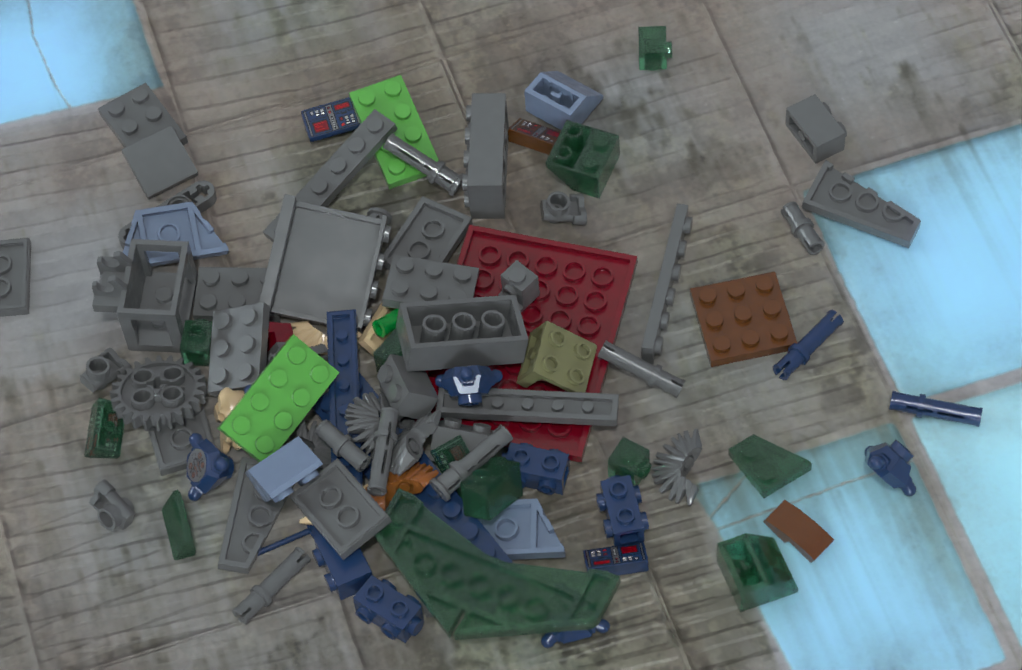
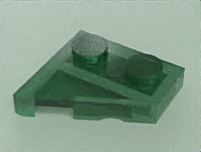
[728,434,812,499]

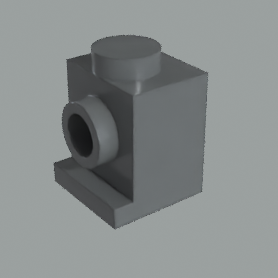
[498,260,540,312]

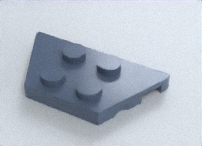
[123,201,229,267]
[471,498,566,560]

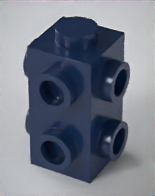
[499,442,570,495]
[596,475,649,546]
[353,575,424,643]

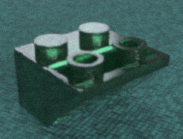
[545,120,620,198]
[716,533,798,613]

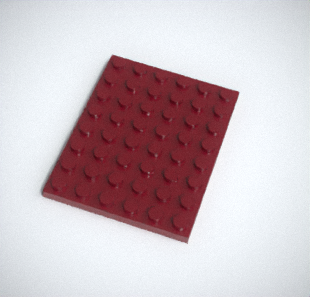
[413,225,638,463]

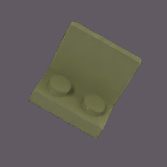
[516,321,597,393]

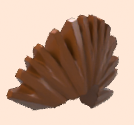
[365,462,439,512]

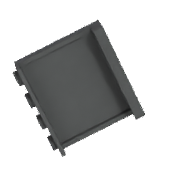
[259,194,392,333]

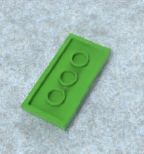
[349,75,439,190]
[217,334,340,462]

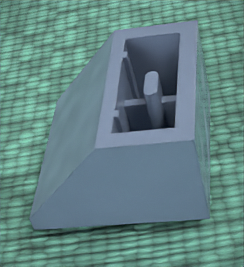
[524,71,603,136]
[245,436,323,503]

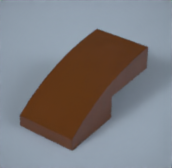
[763,500,834,563]

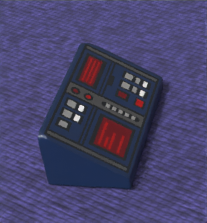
[301,97,361,142]
[583,542,649,580]

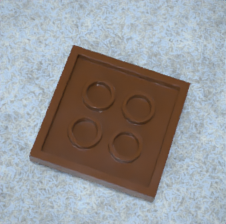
[690,271,797,367]

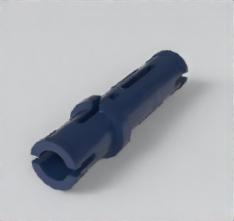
[773,310,844,380]
[889,391,983,427]

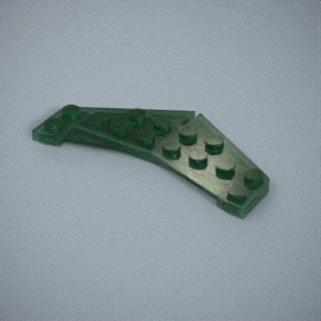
[375,488,621,640]

